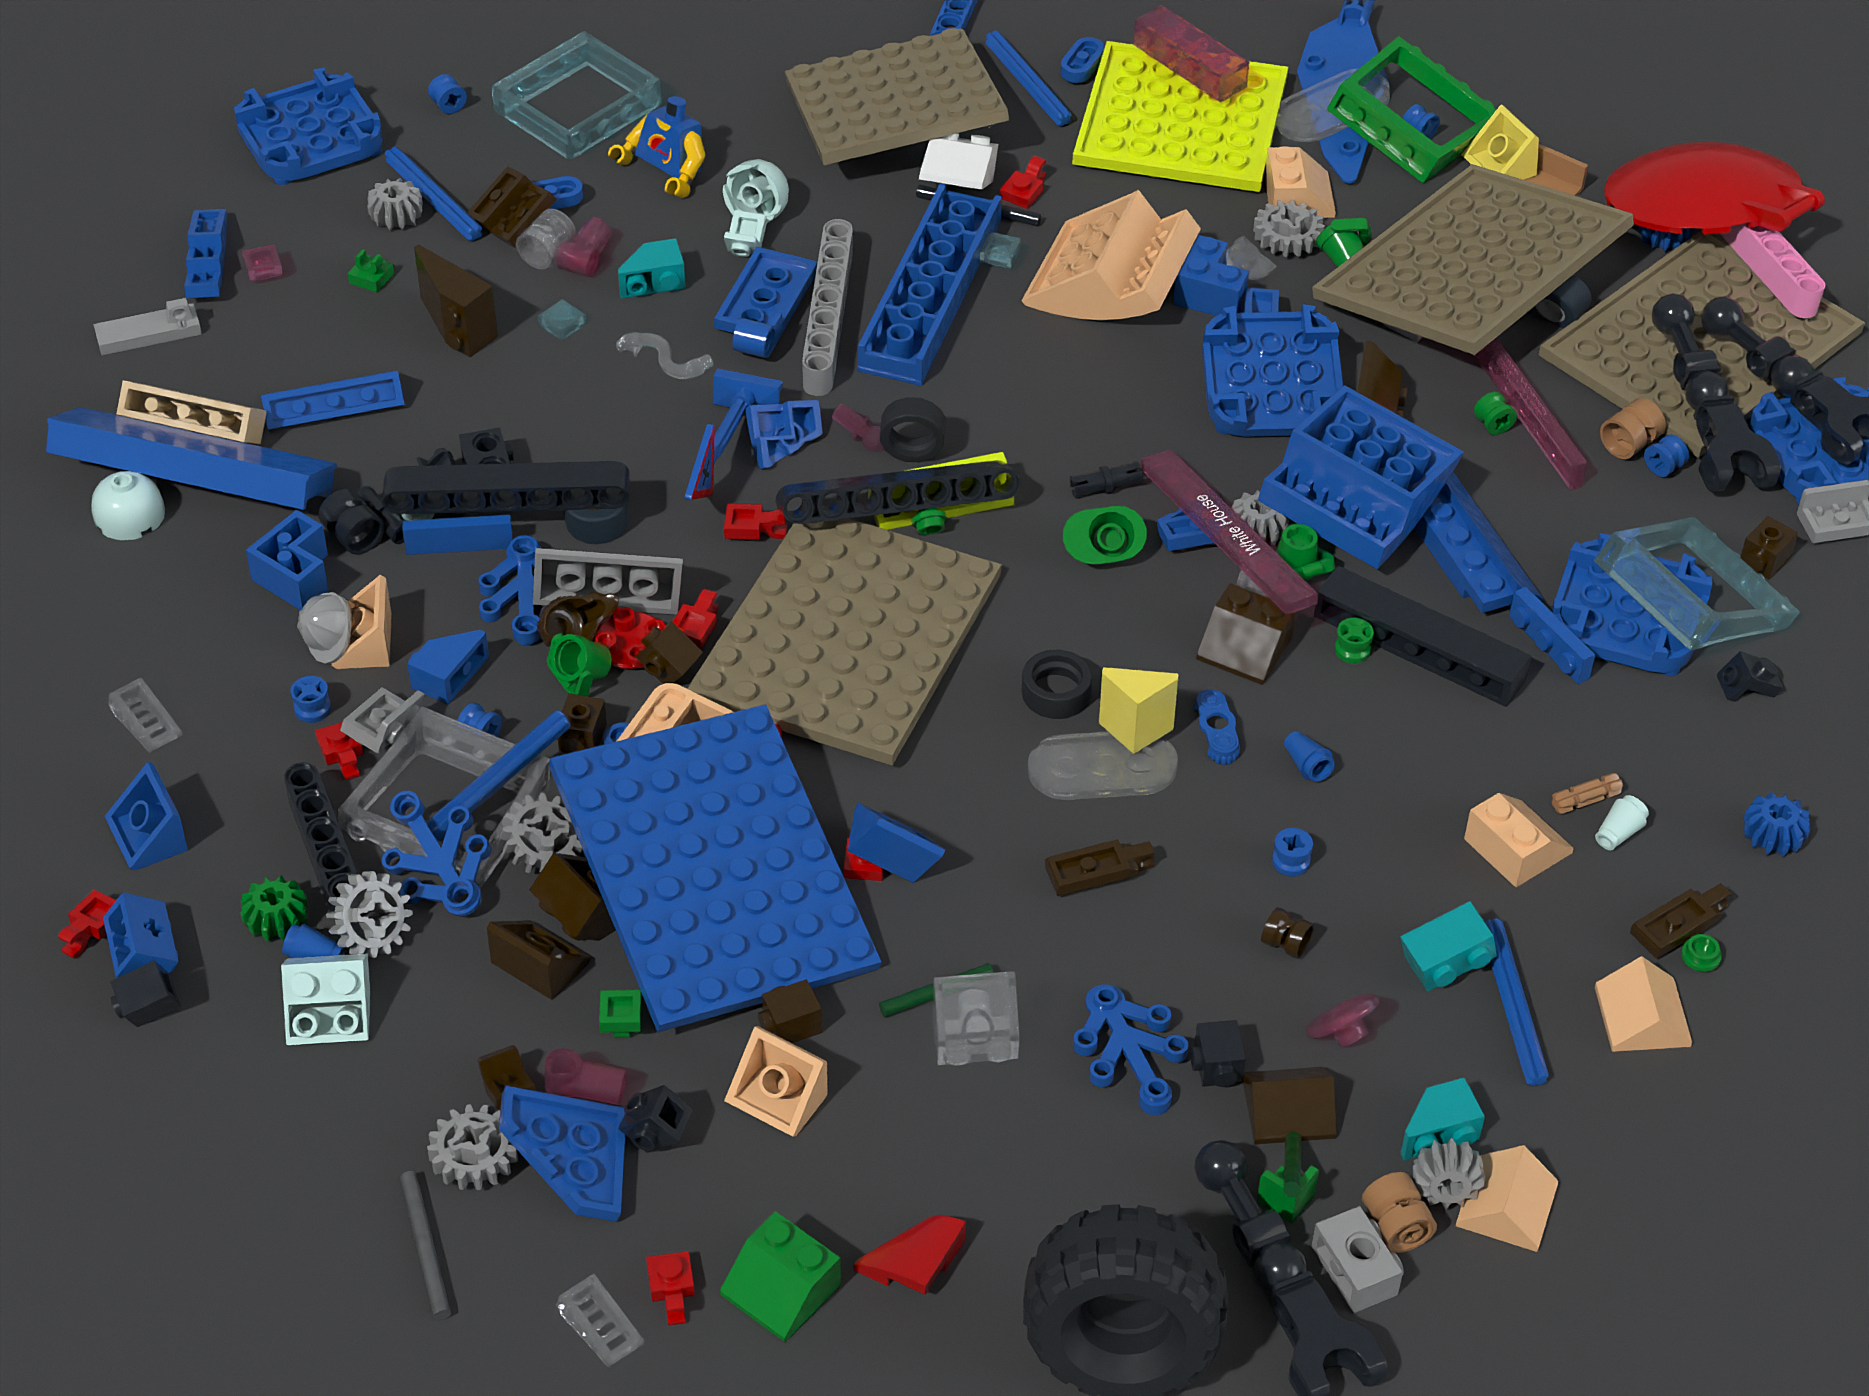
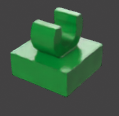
[347,249,394,293]
[599,990,642,1038]

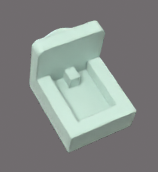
[724,210,767,257]

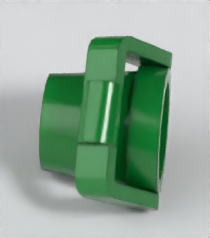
[1315,218,1372,268]
[1268,524,1335,584]
[547,633,612,696]

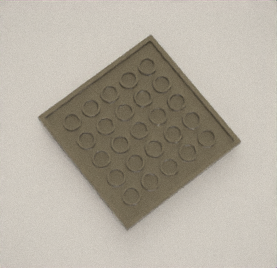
[785,28,1009,165]

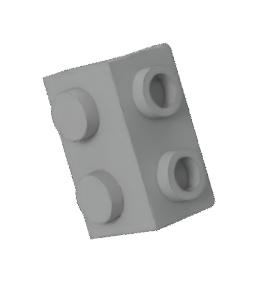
[1797,480,1869,543]
[340,687,425,753]

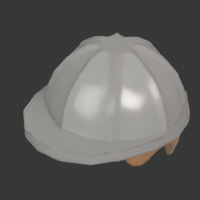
[297,592,355,664]

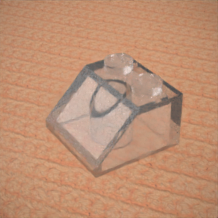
[933,971,1019,1066]

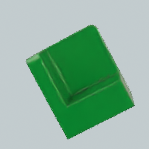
[1257,1165,1319,1224]

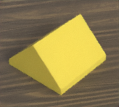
[1461,104,1539,180]
[1099,667,1178,754]

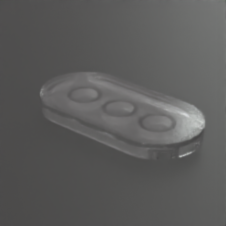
[1276,69,1390,142]
[1028,732,1178,800]

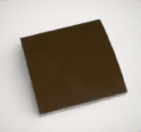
[467,166,557,248]

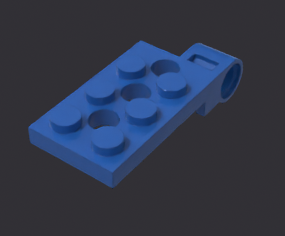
[714,247,818,358]

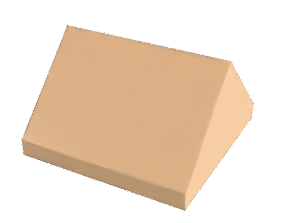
[332,575,392,669]
[1595,956,1692,1052]
[724,1026,828,1137]
[1456,1145,1559,1252]

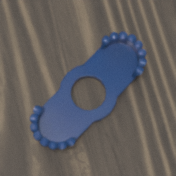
[1193,689,1240,765]

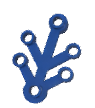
[478,535,542,646]
[381,791,492,916]
[1073,984,1188,1116]

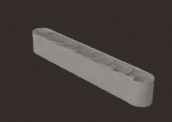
[802,219,853,396]

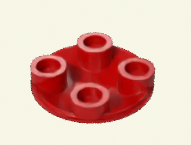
[594,607,666,669]

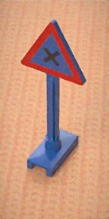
[685,368,783,500]

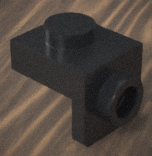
[1717,651,1784,701]

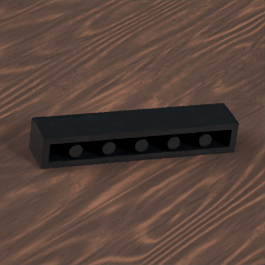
[1314,566,1532,707]

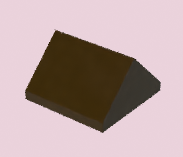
[486,920,591,1000]
[1243,1067,1337,1145]

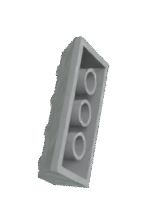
[533,548,683,615]

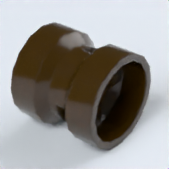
[1261,907,1314,959]

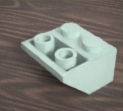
[281,954,370,1045]

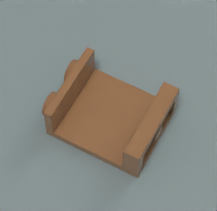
[1524,144,1588,196]

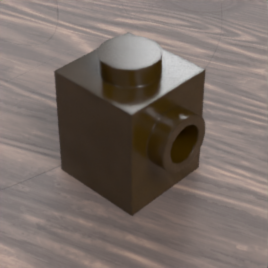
[1739,516,1798,580]
[635,621,703,684]
[557,693,607,753]
[758,979,822,1043]

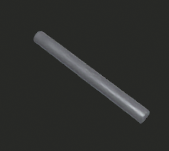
[400,1171,451,1320]

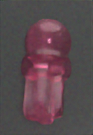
[832,404,884,452]

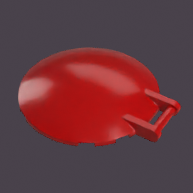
[1604,142,1825,234]

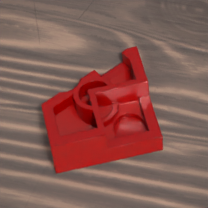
[854,1215,966,1295]

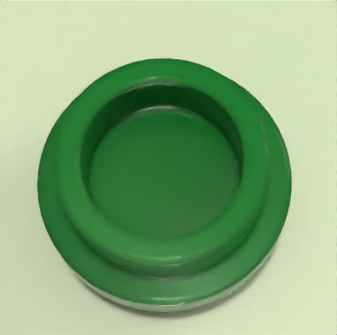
[911,508,947,536]
[1681,934,1722,972]

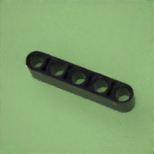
[284,762,365,921]

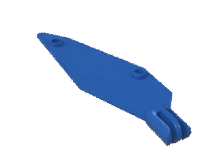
[1297,0,1388,184]

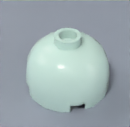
[723,159,789,223]
[91,471,165,540]

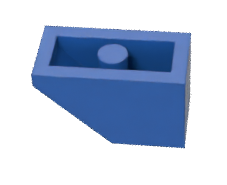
[407,630,489,704]

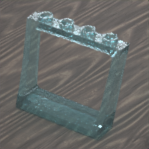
[1594,517,1800,650]

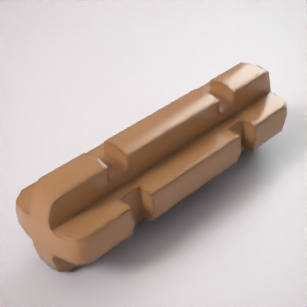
[1551,773,1623,814]

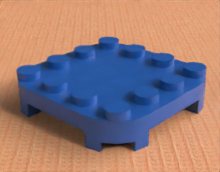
[233,67,383,185]
[1202,304,1343,437]
[1748,377,1869,504]
[1551,533,1712,676]

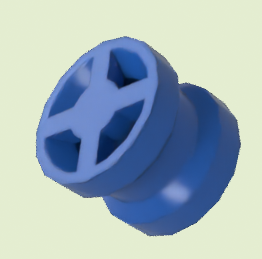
[428,74,467,114]
[1403,104,1440,140]
[1644,434,1689,477]
[290,676,331,723]
[455,702,502,748]
[1272,827,1313,877]

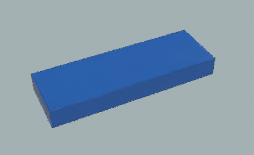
[403,515,513,555]

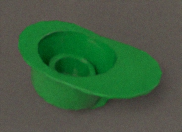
[1063,506,1147,565]

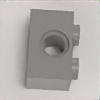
[1311,1206,1404,1313]

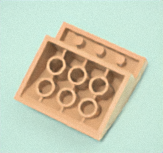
[1021,190,1201,320]

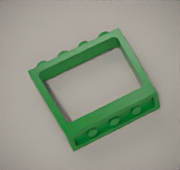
[1326,36,1497,184]

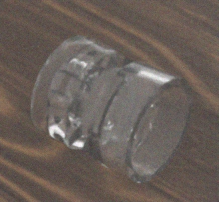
[516,209,576,269]

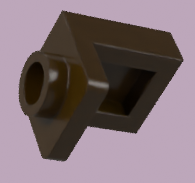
[477,1045,536,1110]

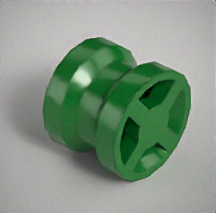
[1474,392,1517,435]
[1334,618,1374,664]

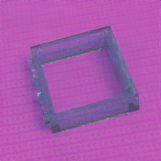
[491,31,662,160]

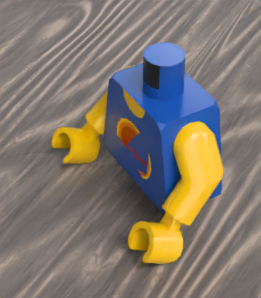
[608,96,706,198]

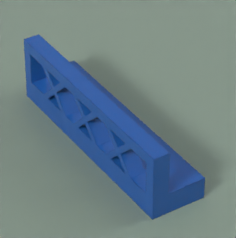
[260,370,405,429]

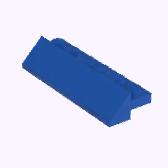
[1414,472,1544,613]

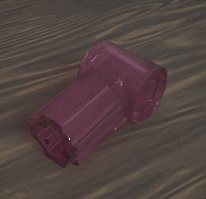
[557,217,612,277]
[545,1048,627,1105]

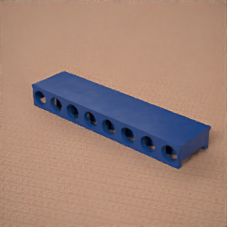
[858,183,1002,386]
[46,407,337,510]

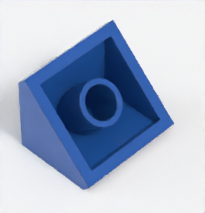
[104,762,188,870]
[848,802,945,883]

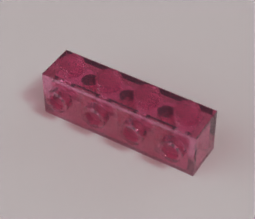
[1133,5,1250,102]

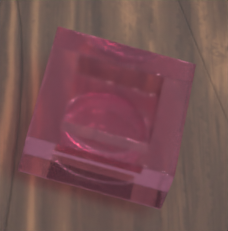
[242,244,283,282]

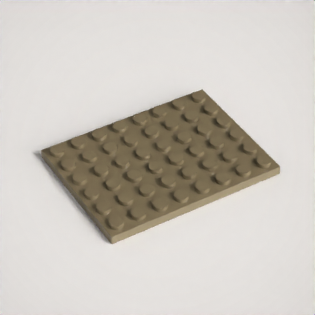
[1312,164,1634,355]
[1539,229,1865,458]
[687,518,1002,765]

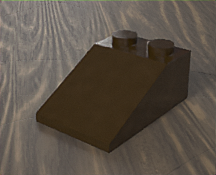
[414,244,498,357]

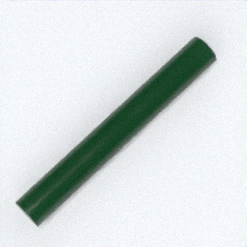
[879,963,994,1017]
[1283,1131,1302,1197]

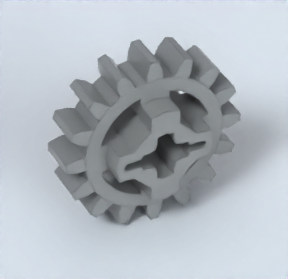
[1253,200,1325,257]
[500,793,582,873]
[326,871,413,958]
[427,1104,518,1190]

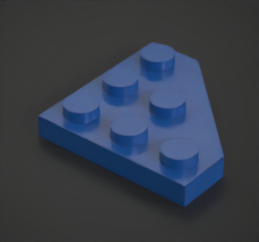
[499,1086,625,1222]

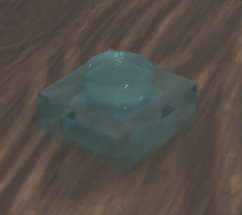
[980,232,1021,269]
[538,299,586,341]

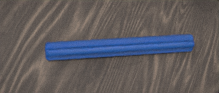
[986,30,1071,127]
[385,146,482,242]
[426,710,571,842]
[1484,918,1549,1086]

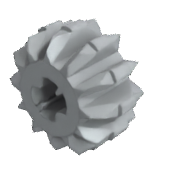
[367,178,422,231]
[1230,490,1289,549]
[1412,1137,1485,1209]

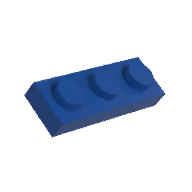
[1509,586,1595,685]

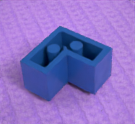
[1173,235,1249,316]
[246,510,329,610]

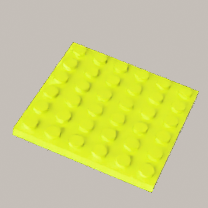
[1072,41,1288,192]

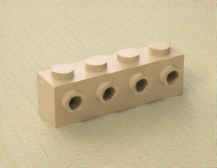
[116,380,267,444]

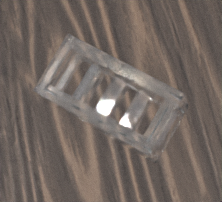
[109,678,182,752]
[556,1274,644,1367]

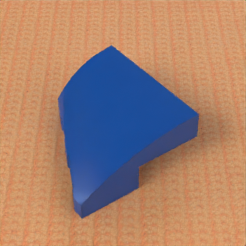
[745,400,823,469]

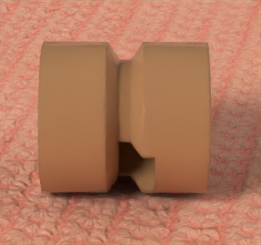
[1600,398,1666,460]
[1362,1172,1437,1253]

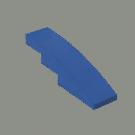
[184,209,227,298]

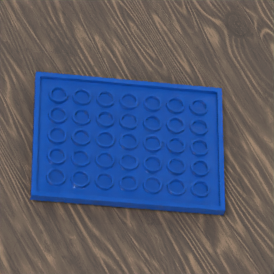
[549,704,882,1032]

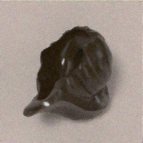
[537,592,619,647]

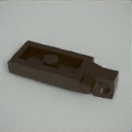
[1045,839,1155,896]
[1630,883,1731,959]

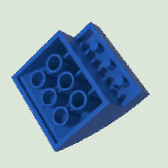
[1258,385,1464,569]

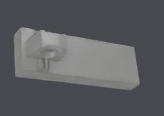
[93,298,202,356]

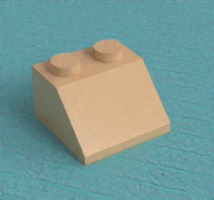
[1264,146,1336,218]
[1464,793,1574,887]

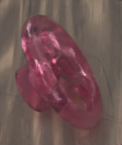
[1306,993,1379,1047]

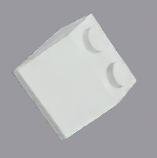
[919,133,998,189]

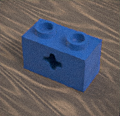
[103,892,178,978]

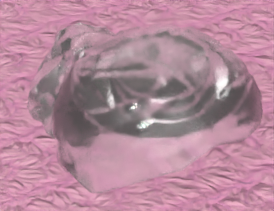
[1225,236,1277,280]

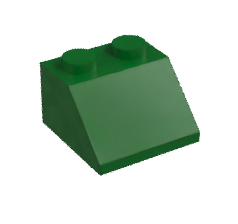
[720,1211,841,1343]

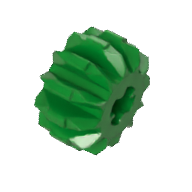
[240,875,308,942]

